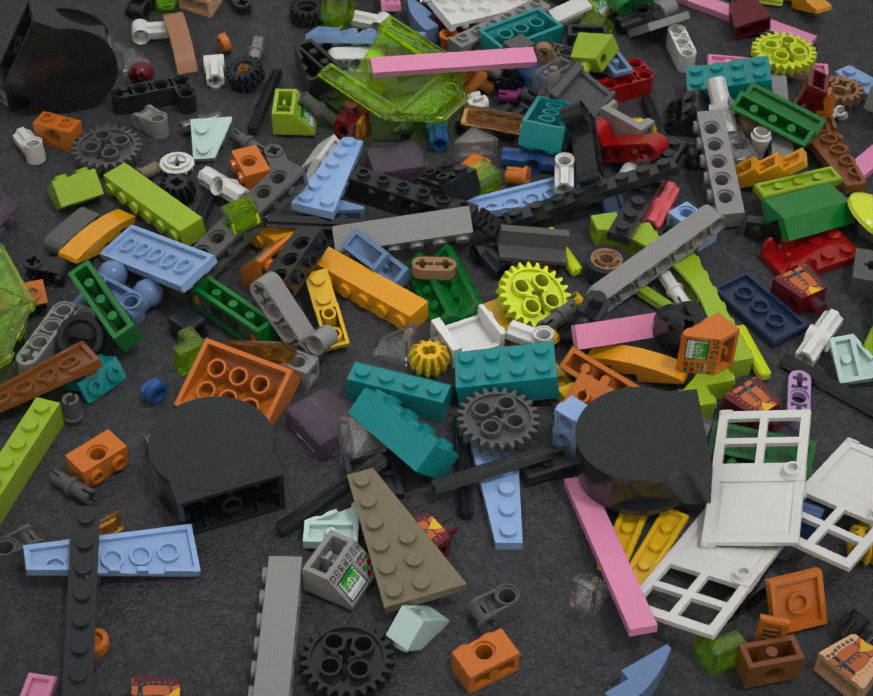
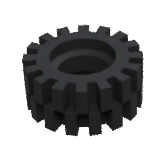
[290,0,325,29]
[472,207,507,242]

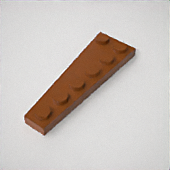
[808,114,867,193]
[0,340,103,413]

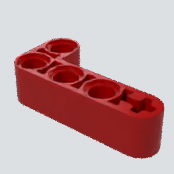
[597,58,654,103]
[595,117,669,163]

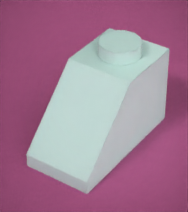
[386,605,450,652]

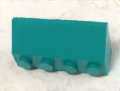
[477,7,564,50]
[347,362,457,424]

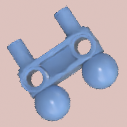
[72,260,163,337]

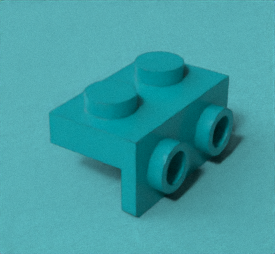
[65,354,127,404]

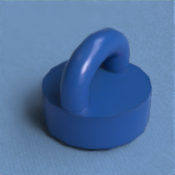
[140,378,169,405]

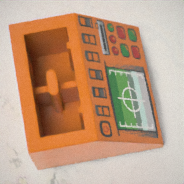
[240,235,290,290]
[676,312,740,375]

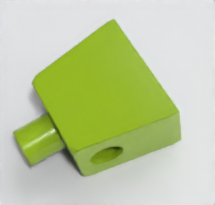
[571,32,619,74]

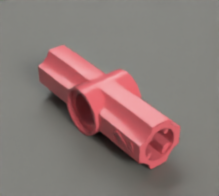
[642,181,680,233]

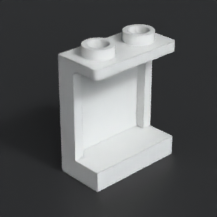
[430,304,506,368]

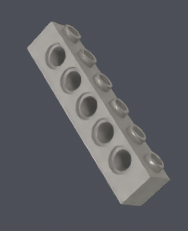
[448,0,550,52]
[693,109,745,228]

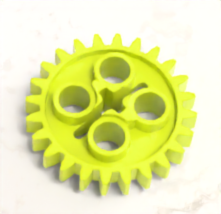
[750,31,817,77]
[496,262,571,330]

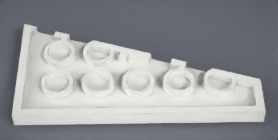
[427,0,530,32]

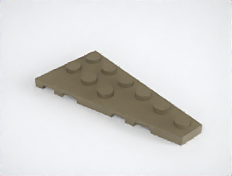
[347,468,468,613]

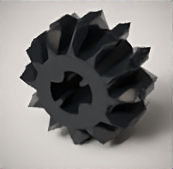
[159,173,197,206]

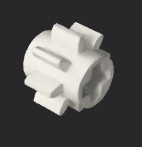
[464,91,489,115]

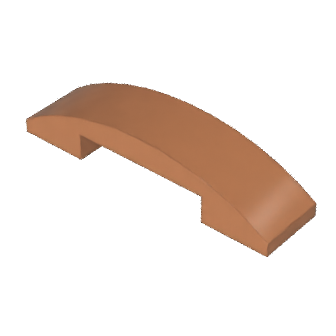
[163,12,198,76]

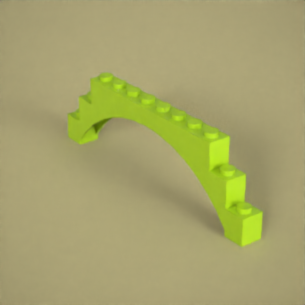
[589,212,754,422]

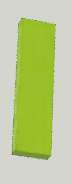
[753,166,843,200]

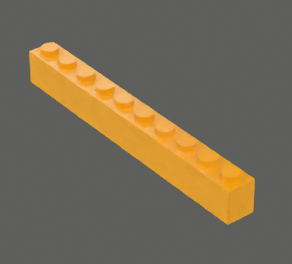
[250,227,428,334]

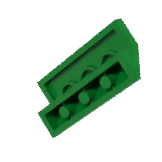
[730,82,826,148]
[760,183,855,242]
[405,243,485,325]
[708,421,817,483]

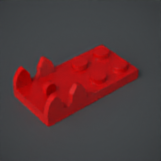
[759,228,856,277]

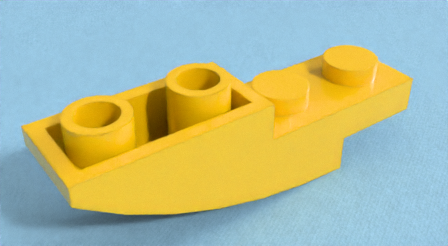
[305,268,350,351]

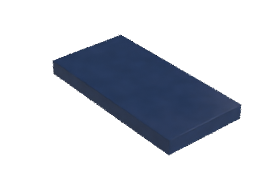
[715,271,810,349]

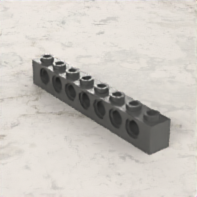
[164,158,309,305]

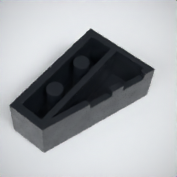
[294,38,345,99]

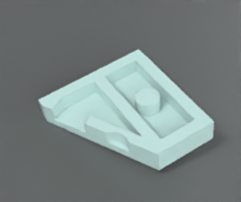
[190,117,232,163]
[828,334,873,385]
[303,502,359,548]

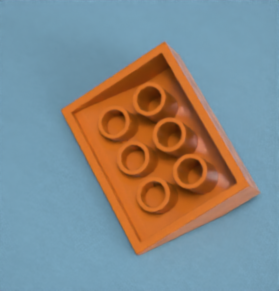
[174,338,301,426]

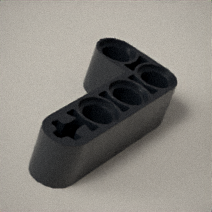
[110,75,197,115]
[559,100,605,186]

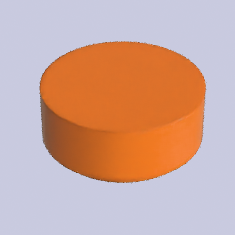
[216,32,232,53]
[94,628,110,658]

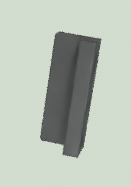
[497,224,570,266]

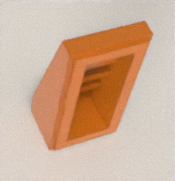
[753,614,790,642]

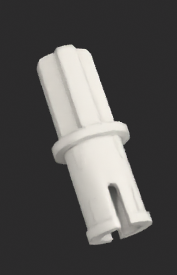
[659,270,691,303]

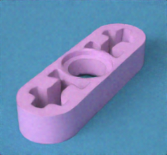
[785,370,811,431]

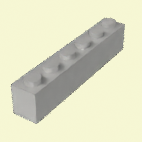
[332,206,473,259]
[248,556,303,696]

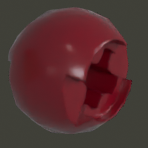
[128,61,154,84]

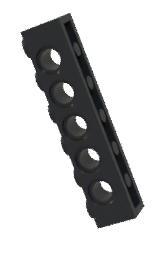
[349,166,479,231]

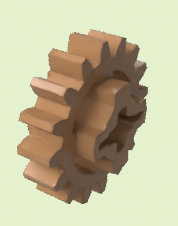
[828,75,864,108]

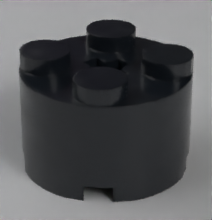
[653,301,708,352]

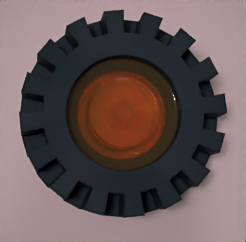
[225,56,266,92]

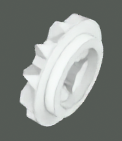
[159,152,195,176]

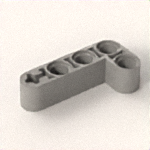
[250,271,338,357]
[16,301,97,374]

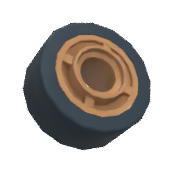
[583,245,628,284]

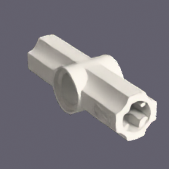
[706,76,739,141]
[197,166,250,205]
[794,309,843,367]

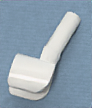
[831,105,848,121]

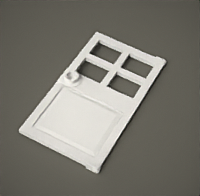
[700,409,812,548]
[792,437,873,572]
[640,508,784,640]

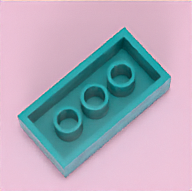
[686,56,773,100]
[518,96,572,155]
[454,341,560,408]
[347,387,459,478]

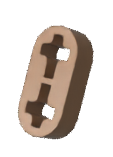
[534,42,561,78]
[411,256,456,280]

